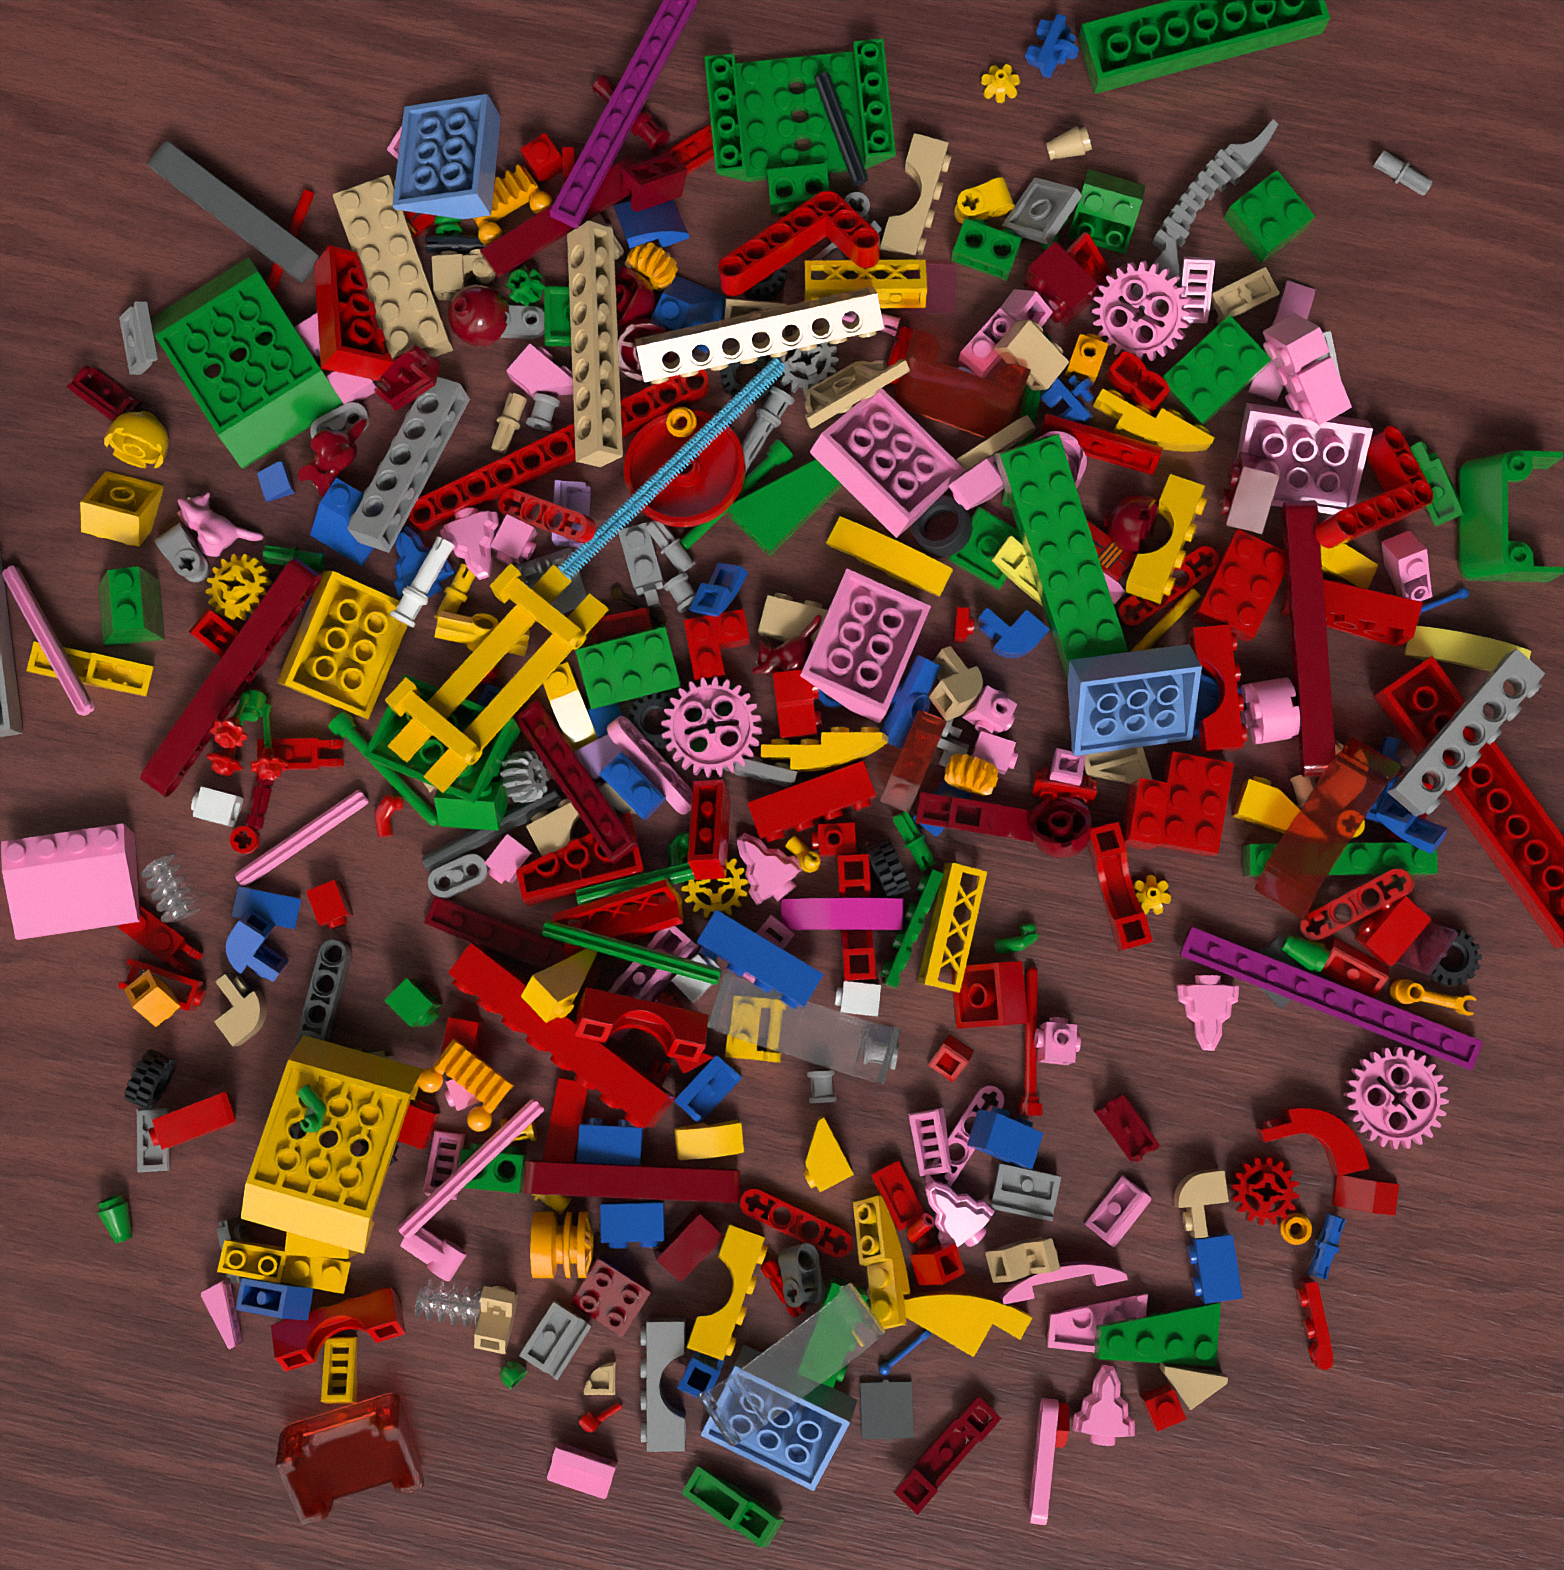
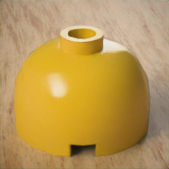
[104,411,169,468]

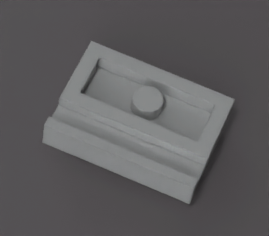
[119,301,158,375]
[990,1163,1061,1221]
[519,1300,592,1380]

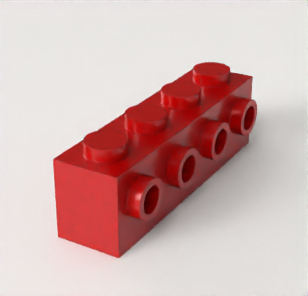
[747,761,876,843]

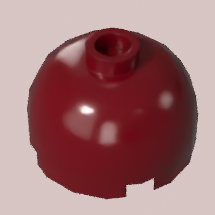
[615,267,655,330]
[448,284,509,347]
[618,318,675,381]
[1104,495,1158,556]
[1030,797,1092,859]

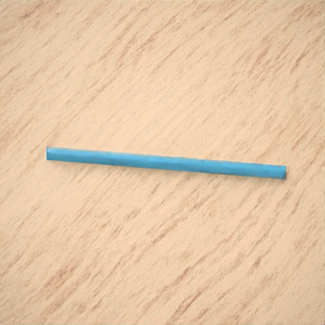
[558,358,786,580]

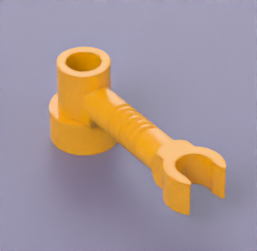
[1390,979,1477,1016]

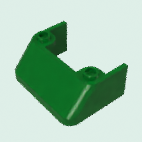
[1457,451,1564,582]

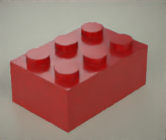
[1193,529,1286,643]
[1158,751,1234,857]

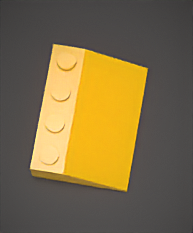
[276,571,408,720]

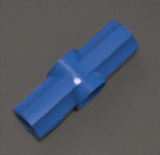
[880,655,942,749]

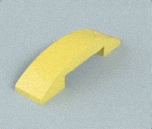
[992,536,1043,606]
[1404,626,1531,672]

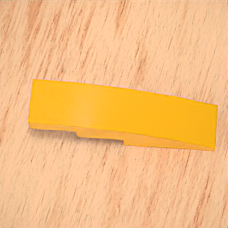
[826,516,953,597]
[26,641,154,697]

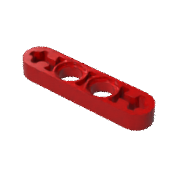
[498,489,596,543]
[1117,546,1219,628]
[1300,869,1415,940]
[740,1188,853,1258]

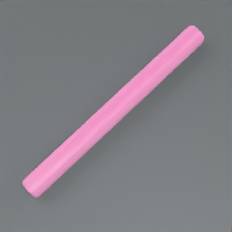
[2,565,95,716]
[397,1098,544,1239]

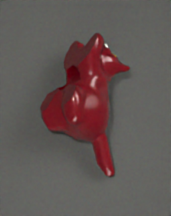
[298,419,367,497]
[752,614,822,676]

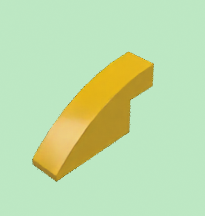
[904,1291,1032,1357]

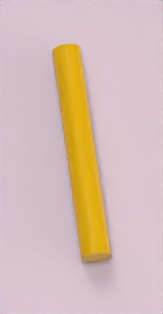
[1130,588,1200,652]

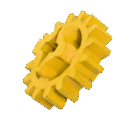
[205,554,272,620]
[681,858,748,918]

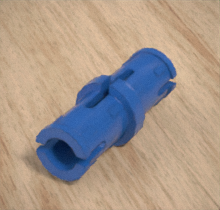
[1307,1213,1346,1280]

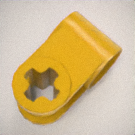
[954,177,1015,224]

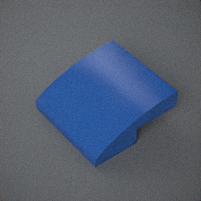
[613,200,690,248]

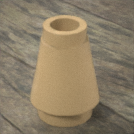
[1046,126,1092,160]

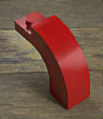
[1256,1107,1370,1176]

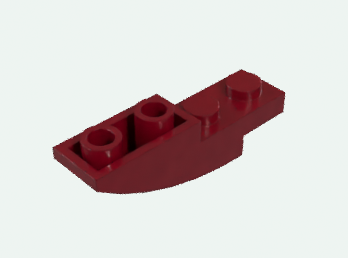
[915,792,1035,843]

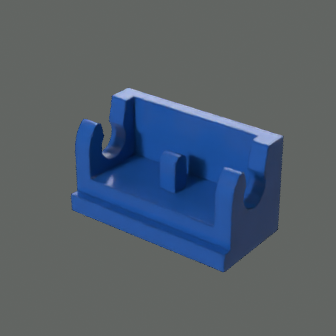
[674,1054,743,1123]

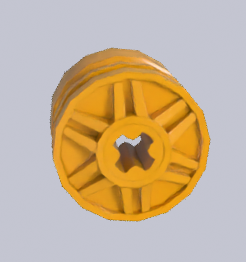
[530,1212,593,1278]

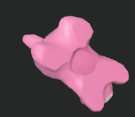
[177,492,264,557]

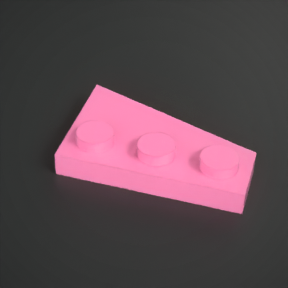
[1046,1293,1148,1353]

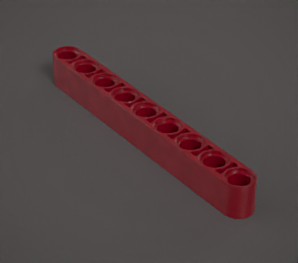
[1282,500,1336,777]
[140,557,322,798]

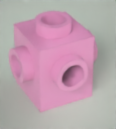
[962,685,1017,735]
[1034,1017,1081,1065]

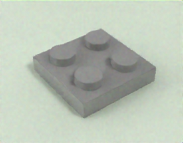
[1002,177,1082,245]

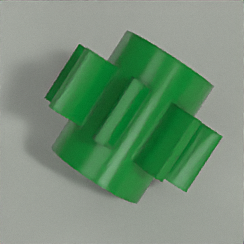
[506,266,545,307]

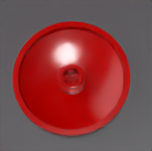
[624,410,746,527]

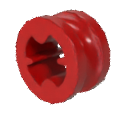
[229,826,260,854]

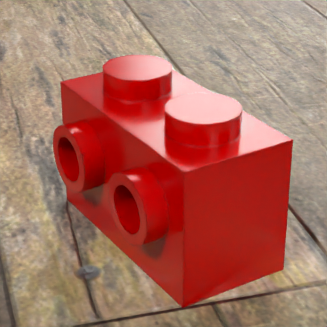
[1354,894,1432,967]

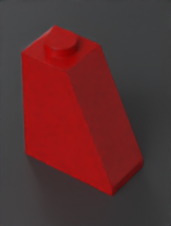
[148,1092,236,1151]

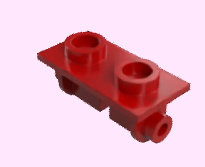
[1031,768,1097,807]

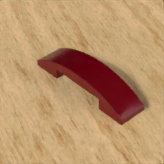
[893,1396,1002,1515]

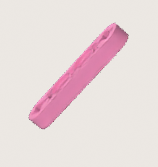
[607,716,693,815]
[925,1086,1004,1187]
[1029,1398,1059,1525]

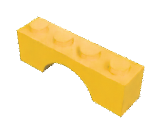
[1126,474,1208,604]
[686,1225,768,1361]

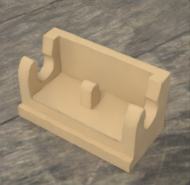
[1210,267,1280,324]

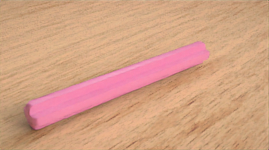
[235,790,368,887]

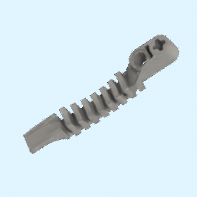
[1131,119,1278,310]

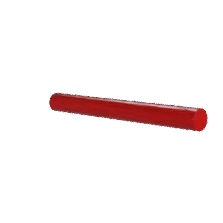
[266,189,315,295]

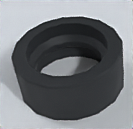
[912,495,973,557]

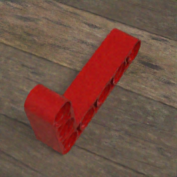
[718,191,880,296]
[1315,426,1434,549]

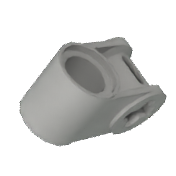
[155,522,210,583]

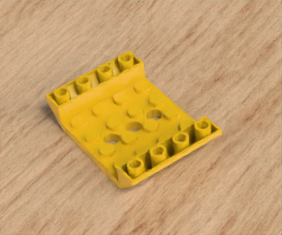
[241,1035,424,1254]

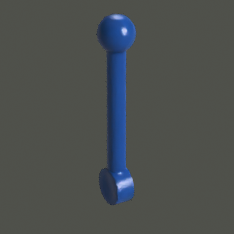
[1420,587,1469,615]
[878,1329,932,1375]

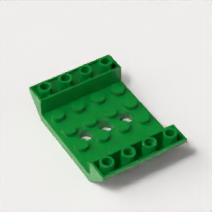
[704,38,896,182]
[150,257,344,469]

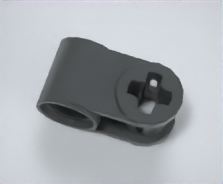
[778,1243,825,1308]

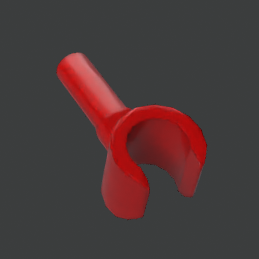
[578,1402,623,1432]

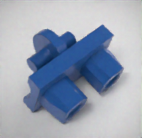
[1025,14,1079,79]
[1040,375,1094,423]

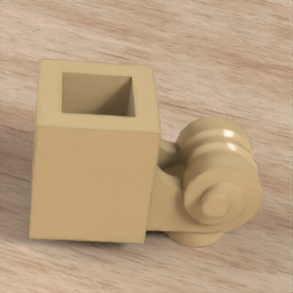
[432,249,495,300]

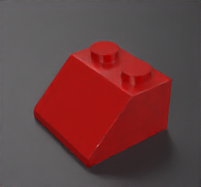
[951,961,1028,1029]

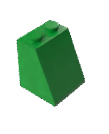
[98,566,165,647]

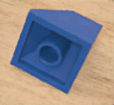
[651,276,729,353]
[310,478,380,567]

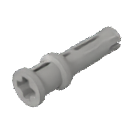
[741,386,795,474]

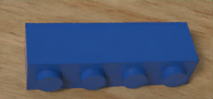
[697,910,824,1010]

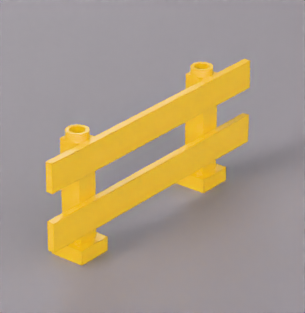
[385,563,608,793]

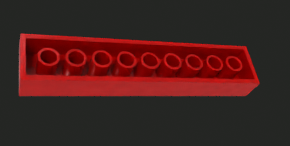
[1373,656,1564,948]

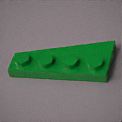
[880,869,944,989]
[1094,1302,1221,1367]

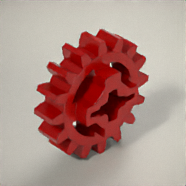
[1229,1156,1300,1226]

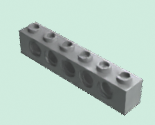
[347,377,470,553]
[1387,649,1546,817]

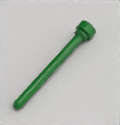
[679,439,793,550]
[328,710,438,826]

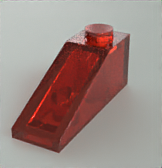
[880,709,947,813]

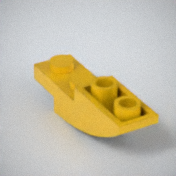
[1093,389,1215,452]
[761,727,888,773]
[853,1196,910,1330]
[217,1239,351,1294]

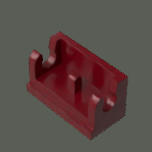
[621,153,688,212]
[374,344,440,411]
[66,365,143,422]
[1094,1094,1161,1163]
[654,1207,724,1283]

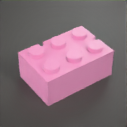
[1263,313,1352,426]

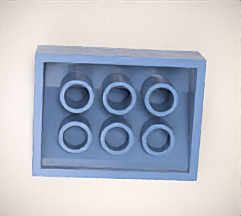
[392,94,501,219]
[1068,644,1202,756]
[701,1345,857,1491]

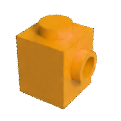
[1064,334,1108,385]
[124,969,180,1027]

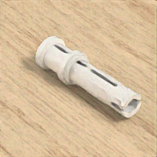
[389,536,455,628]

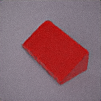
[1320,938,1389,998]

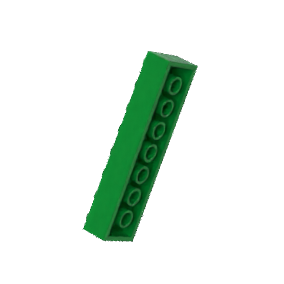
[1078,0,1330,94]
[994,434,1128,682]

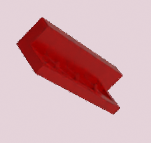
[553,879,683,957]

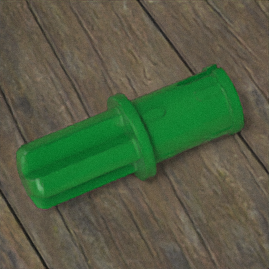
[263,545,325,572]
[893,811,938,872]

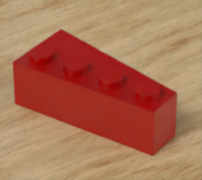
[314,245,393,381]
[1280,579,1423,648]
[516,812,646,907]

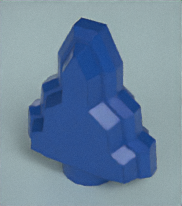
[394,526,455,597]

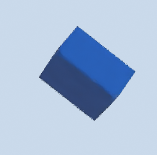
[257,461,295,502]
[587,703,623,739]

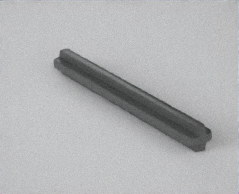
[422,788,562,872]

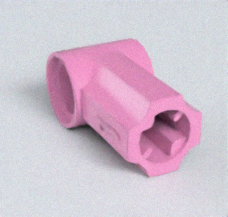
[400,1226,467,1281]

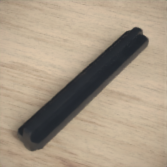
[815,72,868,186]

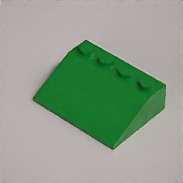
[363,674,521,804]

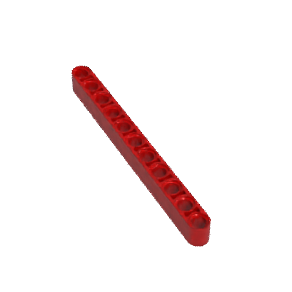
[408,369,710,532]

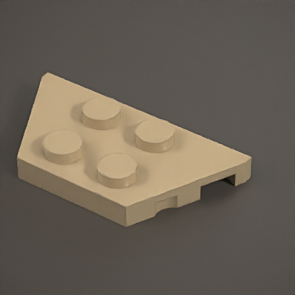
[805,359,910,429]
[1069,716,1152,784]

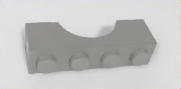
[641,1318,686,1452]

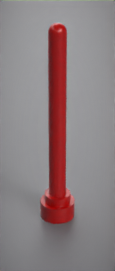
[1018,966,1043,1116]

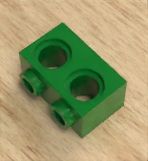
[767,163,830,217]
[951,218,1022,281]
[384,978,443,1027]
[459,1143,527,1194]

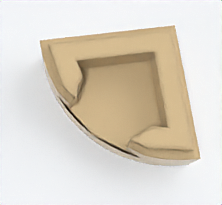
[584,1361,616,1395]

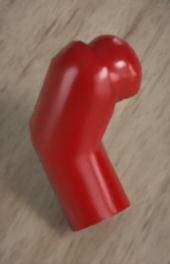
[374,794,404,838]
[907,1213,935,1249]

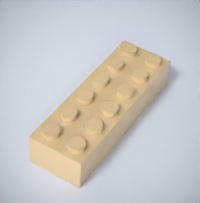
[332,175,453,359]

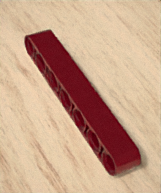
[523,1160,741,1202]

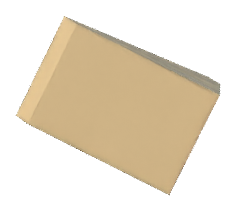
[1159,1363,1228,1410]

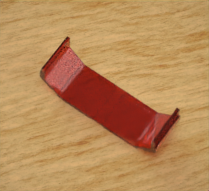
[1255,737,1403,921]

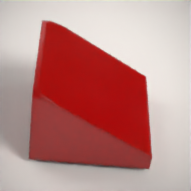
[928,1035,974,1083]

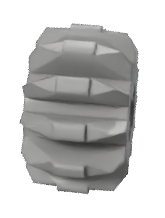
[500,751,549,803]

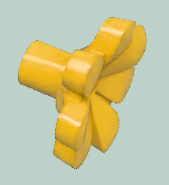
[981,64,1020,103]
[1133,875,1171,915]

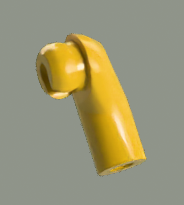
[785,836,821,873]

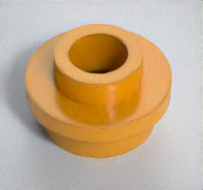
[666,407,697,438]
[1280,1213,1312,1245]

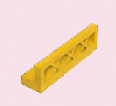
[804,259,927,308]
[917,863,987,993]

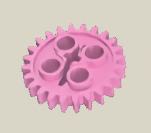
[1092,260,1192,361]
[661,677,762,778]
[1344,1047,1449,1149]

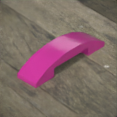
[781,898,903,930]

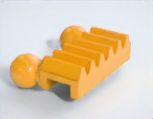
[473,164,553,246]
[419,1039,514,1132]

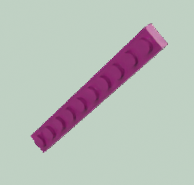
[550,0,700,229]
[1179,926,1483,1071]

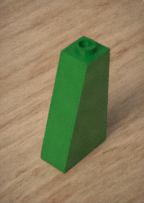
[727,459,843,557]

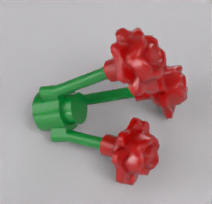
[206,690,288,781]

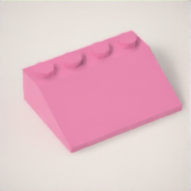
[810,388,966,538]
[1237,403,1373,514]
[800,569,931,723]
[1,823,140,940]

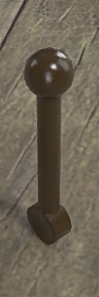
[611,587,667,625]

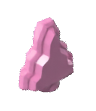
[440,508,500,580]
[737,833,802,906]
[1176,975,1239,1051]
[925,1180,995,1247]
[1071,1365,1135,1446]

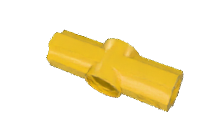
[434,611,530,656]

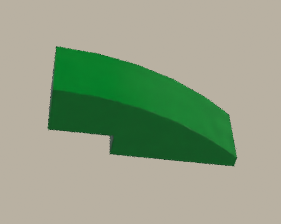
[681,1466,784,1548]

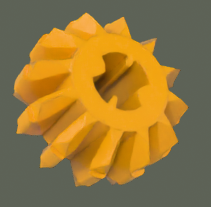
[625,242,678,291]
[944,753,999,796]

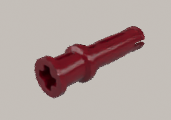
[592,75,670,153]

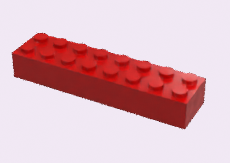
[448,943,677,1128]

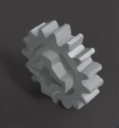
[773,329,839,395]

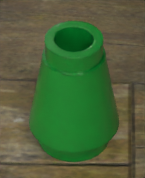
[1281,933,1331,972]
[97,1194,133,1244]

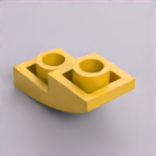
[674,1119,744,1160]

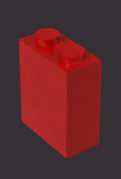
[1121,778,1171,851]

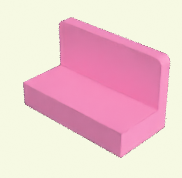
[547,1442,618,1499]

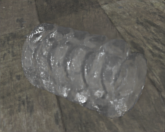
[141,853,200,923]
[415,1279,482,1328]

